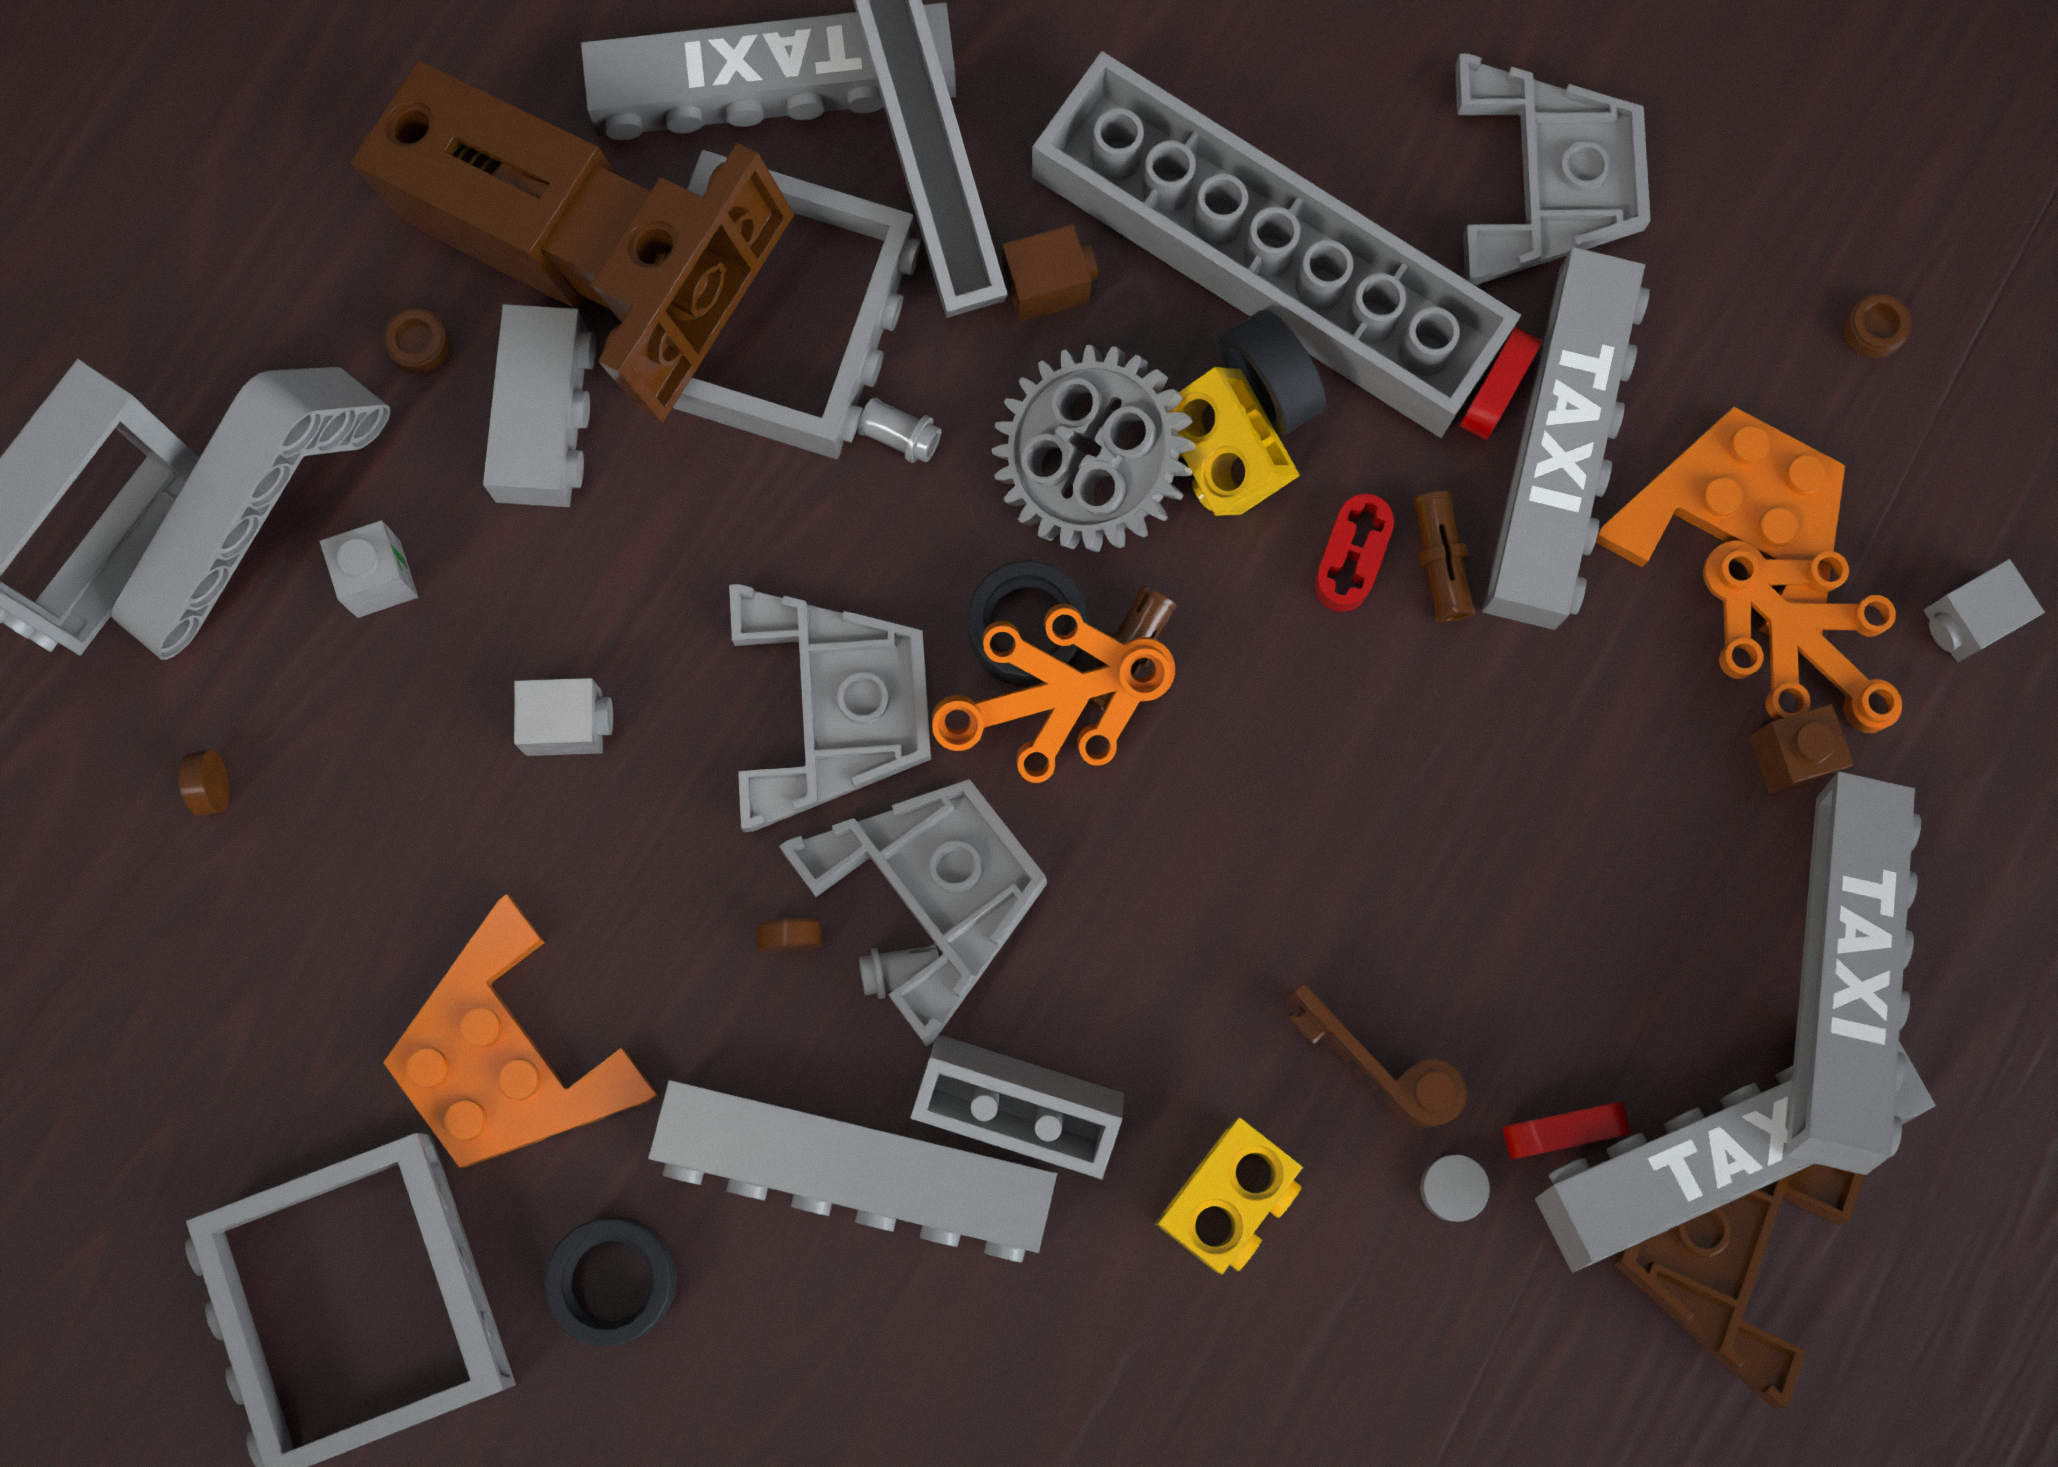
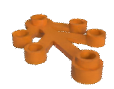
[1703,541,1902,733]
[932,604,1175,783]

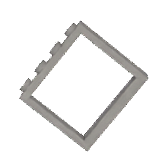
[673,150,922,460]
[0,359,200,656]
[185,1133,516,1467]

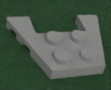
[1455,54,1651,286]
[729,584,931,832]
[779,779,1047,1046]

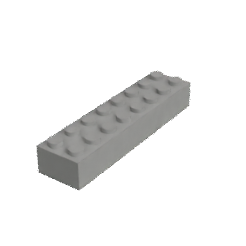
[1032,51,1521,438]

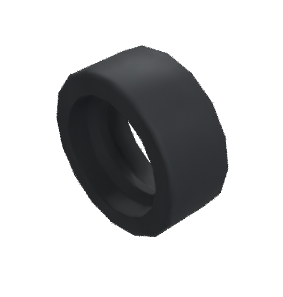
[1219,310,1326,435]
[967,560,1088,687]
[544,1218,677,1347]

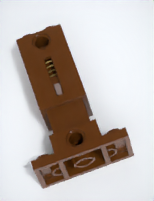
[350,60,794,423]

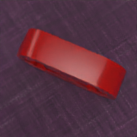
[1459,326,1543,441]
[1314,493,1394,612]
[1502,1101,1631,1159]

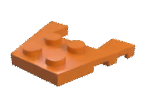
[1595,407,1845,652]
[383,894,659,1168]

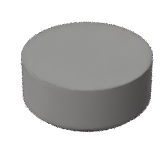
[1420,1155,1490,1222]

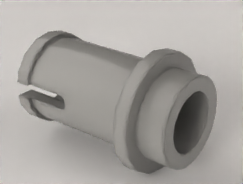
[858,397,942,463]
[859,943,939,999]

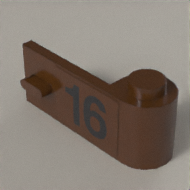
[1286,984,1467,1129]

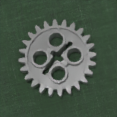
[992,345,1196,552]

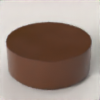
[1843,293,1911,358]
[383,308,450,374]
[178,749,230,816]
[756,918,822,952]

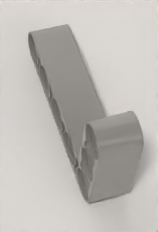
[111,367,391,660]

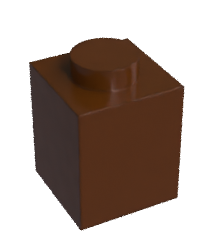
[1002,224,1099,323]
[1748,704,1854,796]

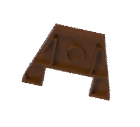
[1614,1164,1865,1410]

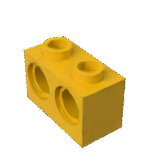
[1171,367,1300,516]
[1154,1117,1303,1274]

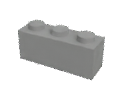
[483,304,596,507]
[911,1034,1124,1179]

